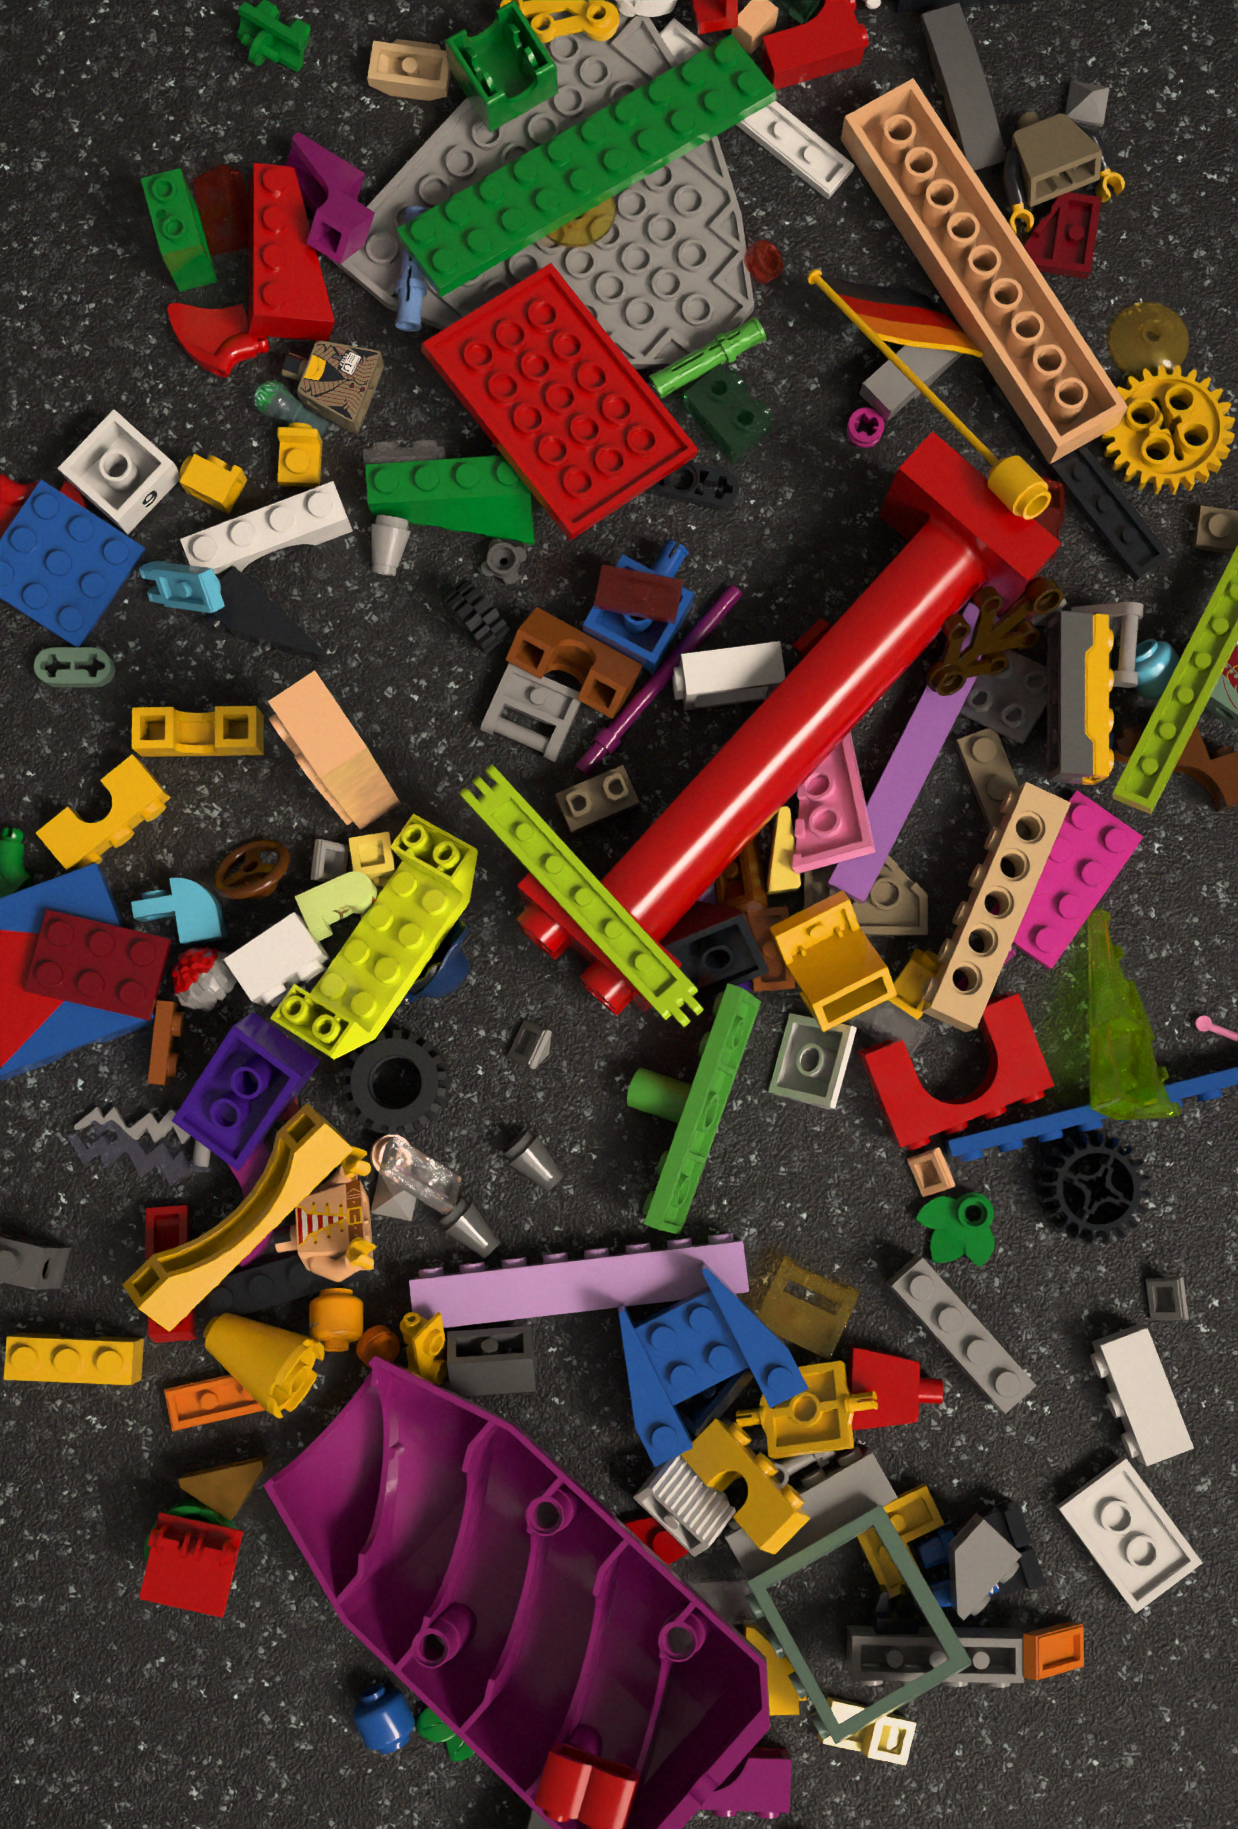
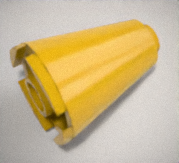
[203,1312,325,1418]

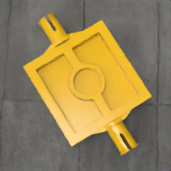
[736,1361,878,1459]

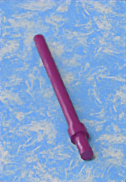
[575,585,743,777]

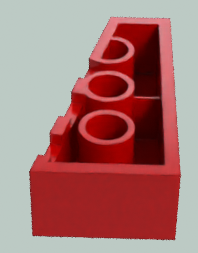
[248,163,335,342]

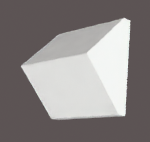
[768,1013,857,1110]

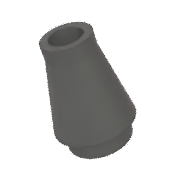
[503,1130,564,1192]
[439,1197,500,1259]

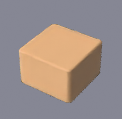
[732,0,778,55]

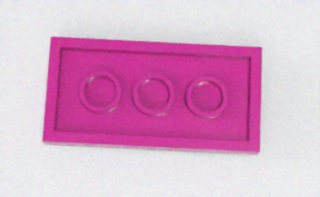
[989,790,1144,970]

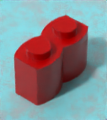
[534,1742,641,1829]

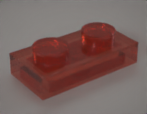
[594,565,684,624]

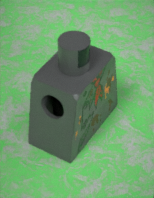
[0,1230,71,1290]

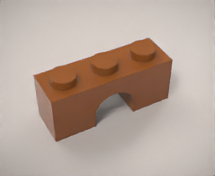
[506,607,643,719]

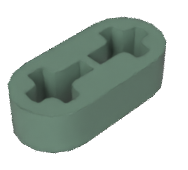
[34,647,115,687]

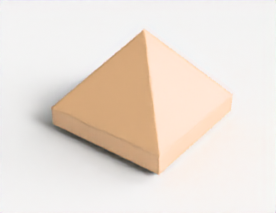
[907,1147,955,1197]

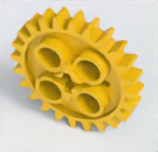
[1101,365,1235,495]

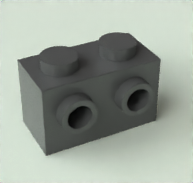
[447,1326,536,1397]

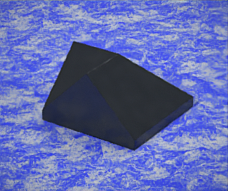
[663,901,769,1002]

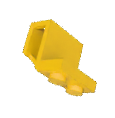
[769,890,897,1032]

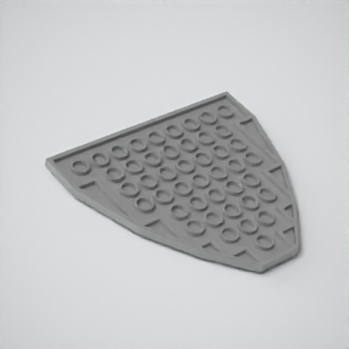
[327,0,754,370]

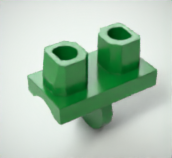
[237,0,311,73]

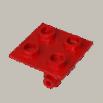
[139,1512,244,1618]

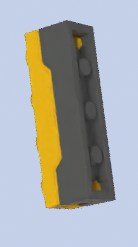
[1047,611,1114,785]

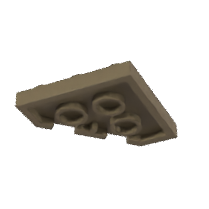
[803,855,928,936]

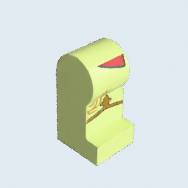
[295,871,379,941]

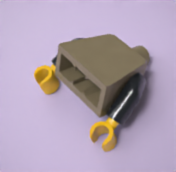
[1002,111,1125,235]

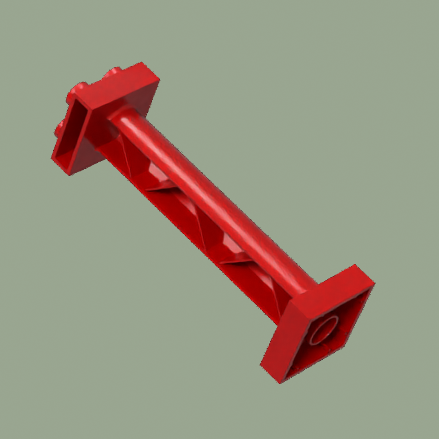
[516,431,1062,1016]

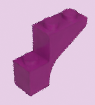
[285,132,375,264]

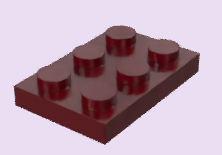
[24,909,172,1022]

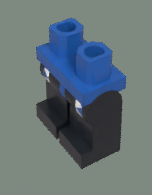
[915,1500,1046,1607]

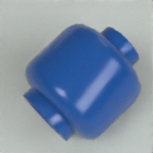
[352,1684,415,1754]

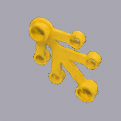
[500,0,620,43]

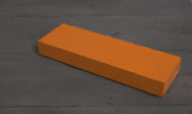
[164,1374,265,1431]

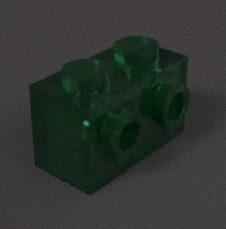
[683,363,774,465]

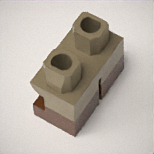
[554,765,641,839]

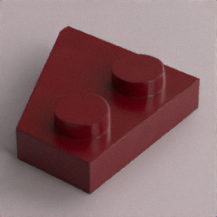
[1023,192,1102,279]

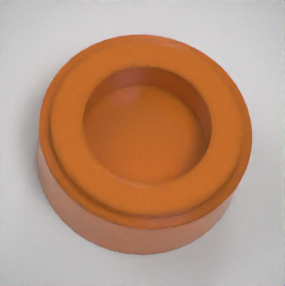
[356,1325,400,1369]

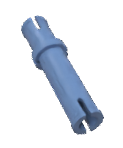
[395,206,428,332]

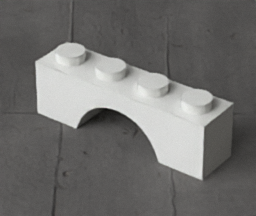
[180,481,353,581]

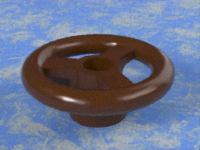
[213,839,290,899]

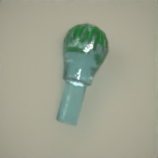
[254,380,329,436]

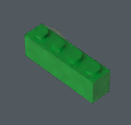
[365,455,535,546]

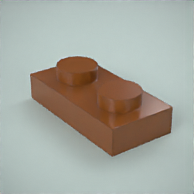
[746,906,795,992]
[148,1000,184,1086]

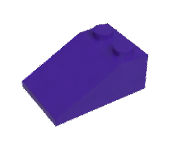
[172,1012,320,1171]

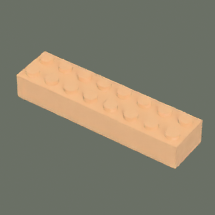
[268,670,401,830]

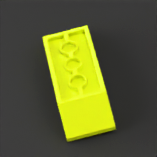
[270,814,478,1059]

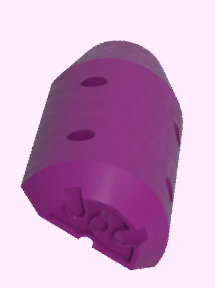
[264,1355,771,1829]

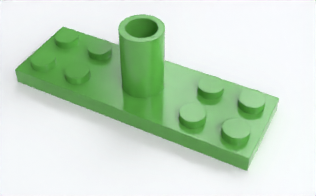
[627,983,761,1235]

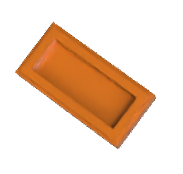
[1023,1621,1084,1681]

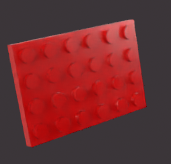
[421,263,699,541]

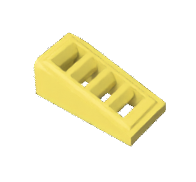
[766,806,801,895]

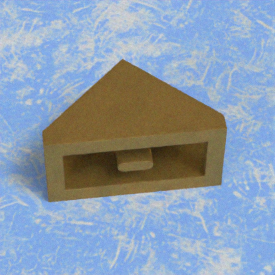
[178,1455,270,1521]

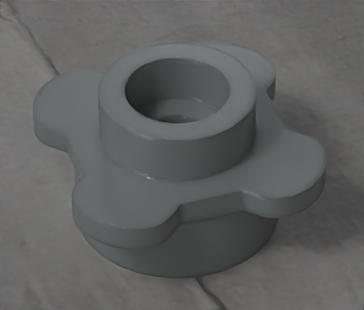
[481,539,527,585]

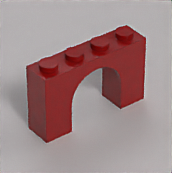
[760,0,869,90]
[858,991,1054,1150]

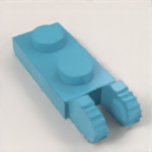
[139,561,225,613]

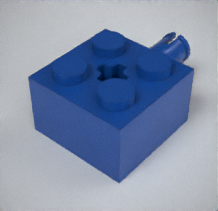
[583,539,694,674]

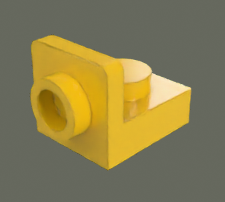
[277,423,322,488]
[888,948,941,1020]

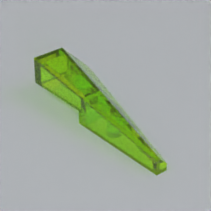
[1088,909,1182,1121]

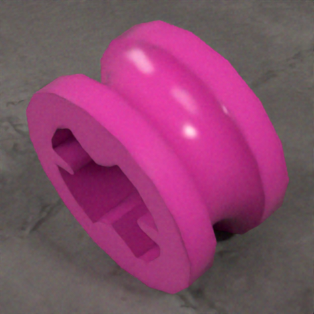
[846,407,884,448]

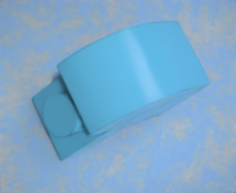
[131,878,228,947]

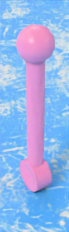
[1194,1015,1238,1042]

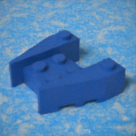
[618,1262,809,1467]

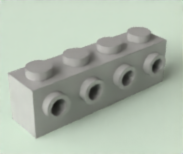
[847,1625,1024,1688]

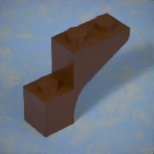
[1112,724,1238,812]

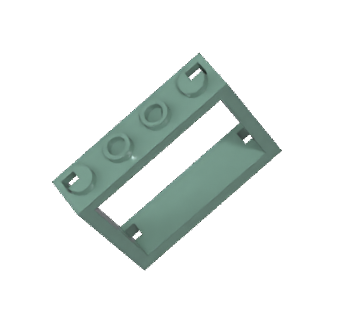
[745,1505,972,1744]

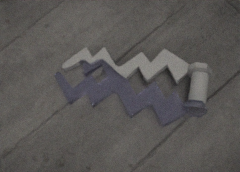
[68,1107,211,1186]

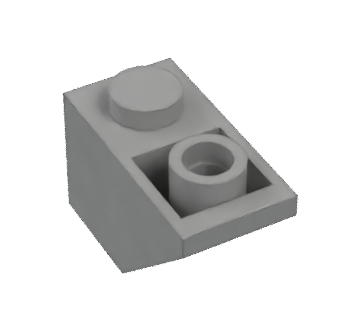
[948,1512,1022,1620]

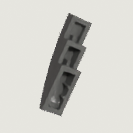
[920,3,1006,171]

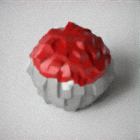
[171,946,238,1012]

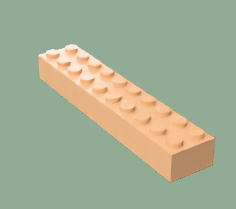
[841,78,1128,464]

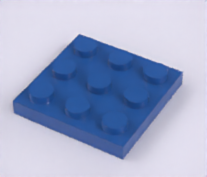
[0,480,146,647]

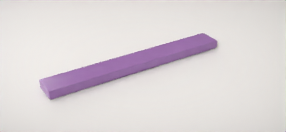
[826,602,1000,904]

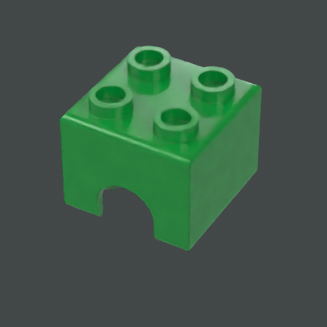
[445,0,558,133]

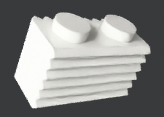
[633,1455,736,1557]

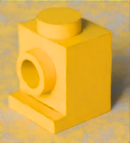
[179,454,247,514]

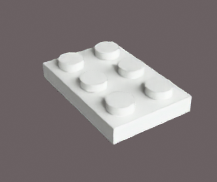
[1056,1456,1202,1614]

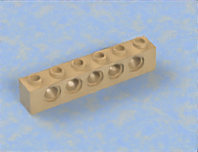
[921,782,1071,1032]

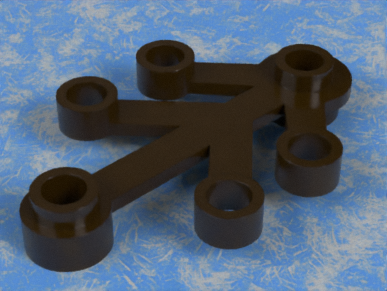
[926,576,1063,696]

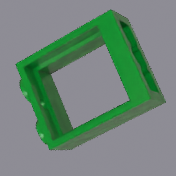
[141,168,218,292]

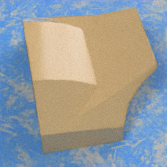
[367,39,451,101]

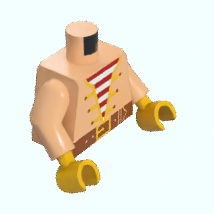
[273,1146,376,1282]

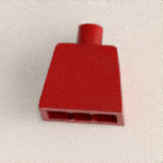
[847,1345,943,1430]

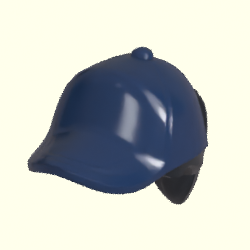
[399,920,470,1006]

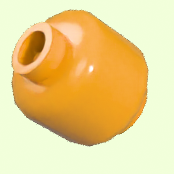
[309,1288,363,1352]

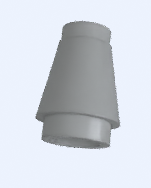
[371,515,411,576]

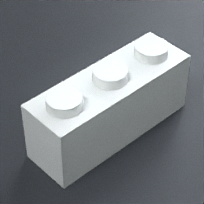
[1090,1324,1194,1466]

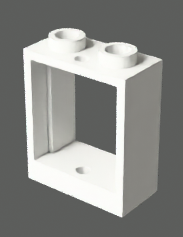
[672,641,785,711]

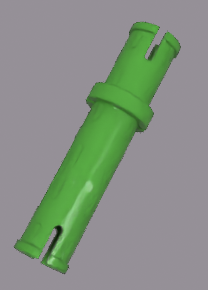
[649,316,767,399]

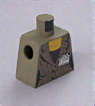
[282,340,384,435]

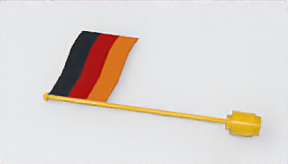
[807,269,1051,520]

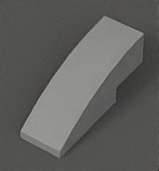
[859,345,964,422]

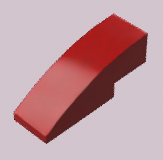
[145,1205,197,1343]

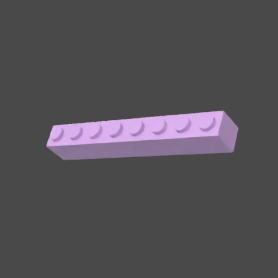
[409,1233,749,1328]

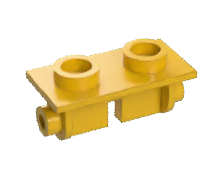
[400,1312,448,1385]

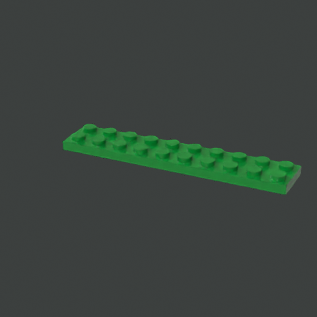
[396,34,777,298]

